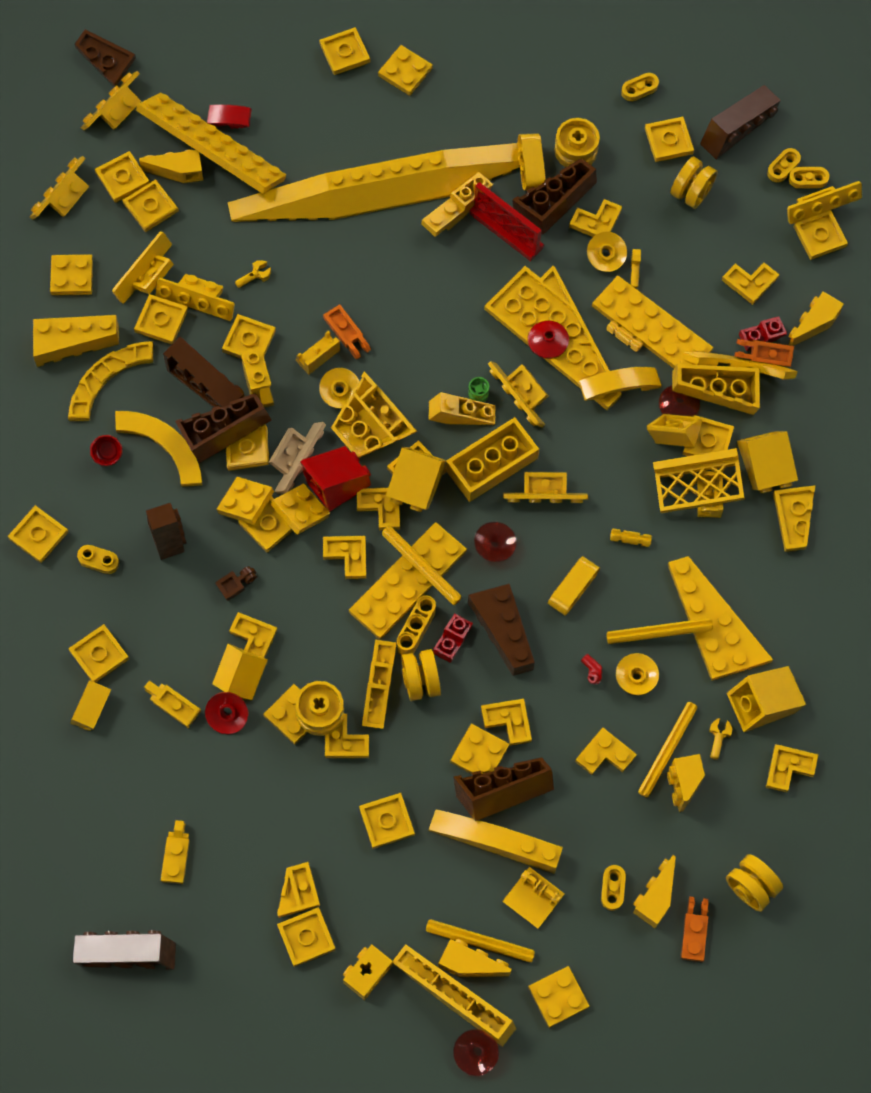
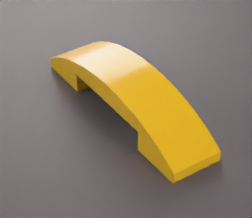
[579,367,662,401]

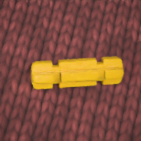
[607,320,643,352]
[610,528,652,547]

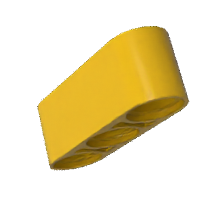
[517,134,546,191]
[547,556,600,616]
[397,595,436,655]

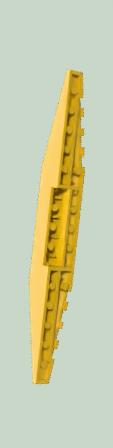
[227,143,544,222]

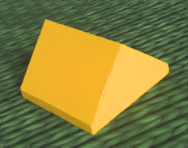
[647,414,702,448]
[212,644,268,700]

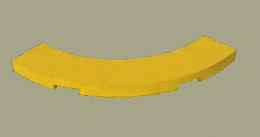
[68,341,154,421]
[682,352,797,380]
[115,411,202,487]

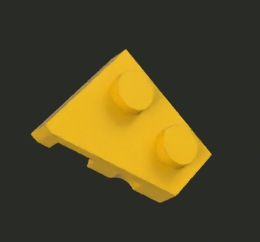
[277,862,320,918]

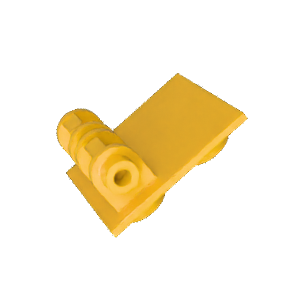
[502,867,565,929]

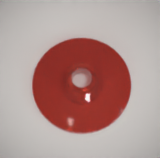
[659,385,700,417]
[474,522,517,562]
[453,1029,499,1076]

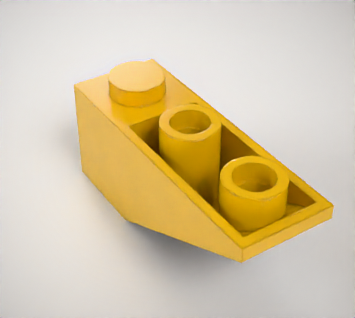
[139,149,203,183]
[788,291,844,346]
[429,392,495,425]
[633,855,676,928]
[438,939,512,977]

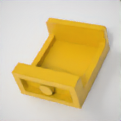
[241,348,274,408]

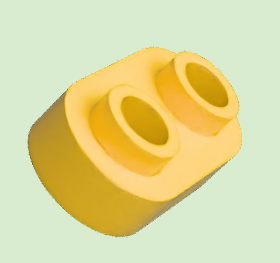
[621,73,659,101]
[767,148,801,182]
[788,167,830,188]
[77,545,119,574]
[601,865,626,911]

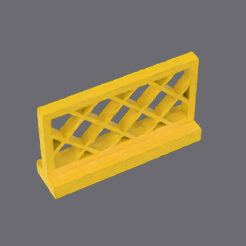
[653,448,745,513]

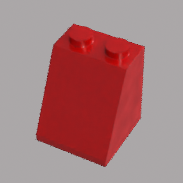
[300,446,371,512]

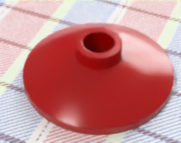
[528,320,569,359]
[205,692,248,734]

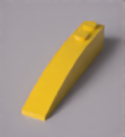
[428,810,563,874]
[393,944,516,1047]

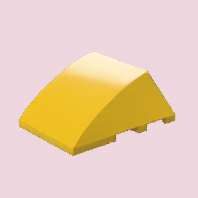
[331,371,417,458]

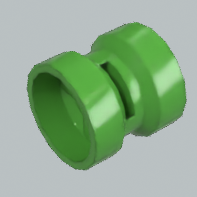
[468,377,489,402]

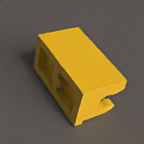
[295,331,340,375]
[697,471,723,518]
[70,680,111,731]

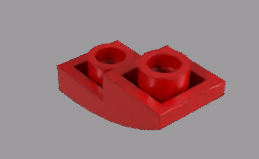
[207,105,252,129]
[739,316,787,351]
[433,613,473,663]

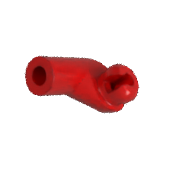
[581,654,602,685]

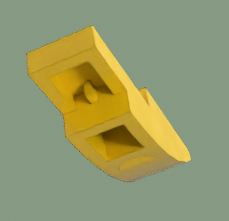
[421,172,493,237]

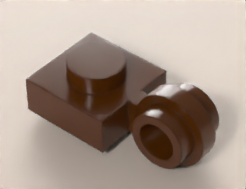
[215,566,257,602]

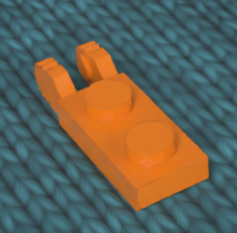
[323,304,371,359]
[734,339,795,367]
[681,896,708,962]

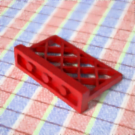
[469,182,544,262]

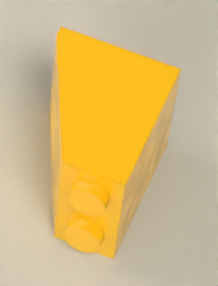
[737,431,798,493]
[386,447,446,512]
[726,666,806,732]

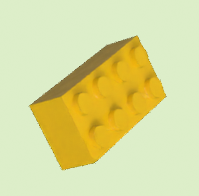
[446,417,539,502]

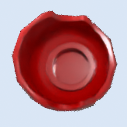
[90,435,122,467]

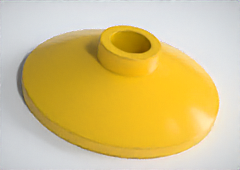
[587,231,627,272]
[319,368,360,409]
[616,653,659,695]

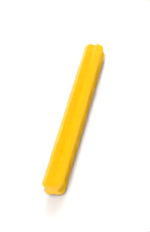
[382,526,461,605]
[606,618,713,644]
[638,702,698,798]
[426,919,535,962]

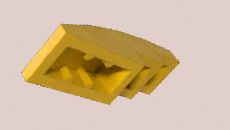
[362,640,397,729]

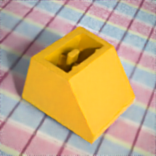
[667,754,705,812]

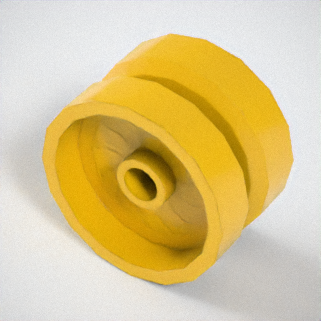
[554,118,600,167]
[670,156,718,209]
[401,649,441,701]
[295,681,344,736]
[726,854,784,912]

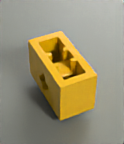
[343,944,393,1001]

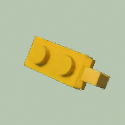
[144,680,201,728]
[161,820,190,884]

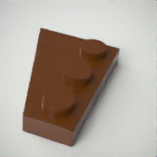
[75,29,136,87]

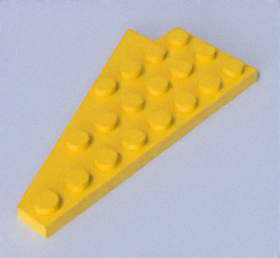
[484,266,621,411]

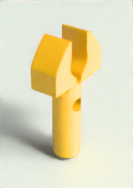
[630,249,641,288]
[235,260,271,288]
[709,718,733,760]

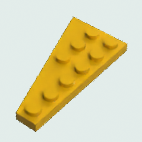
[668,556,773,681]

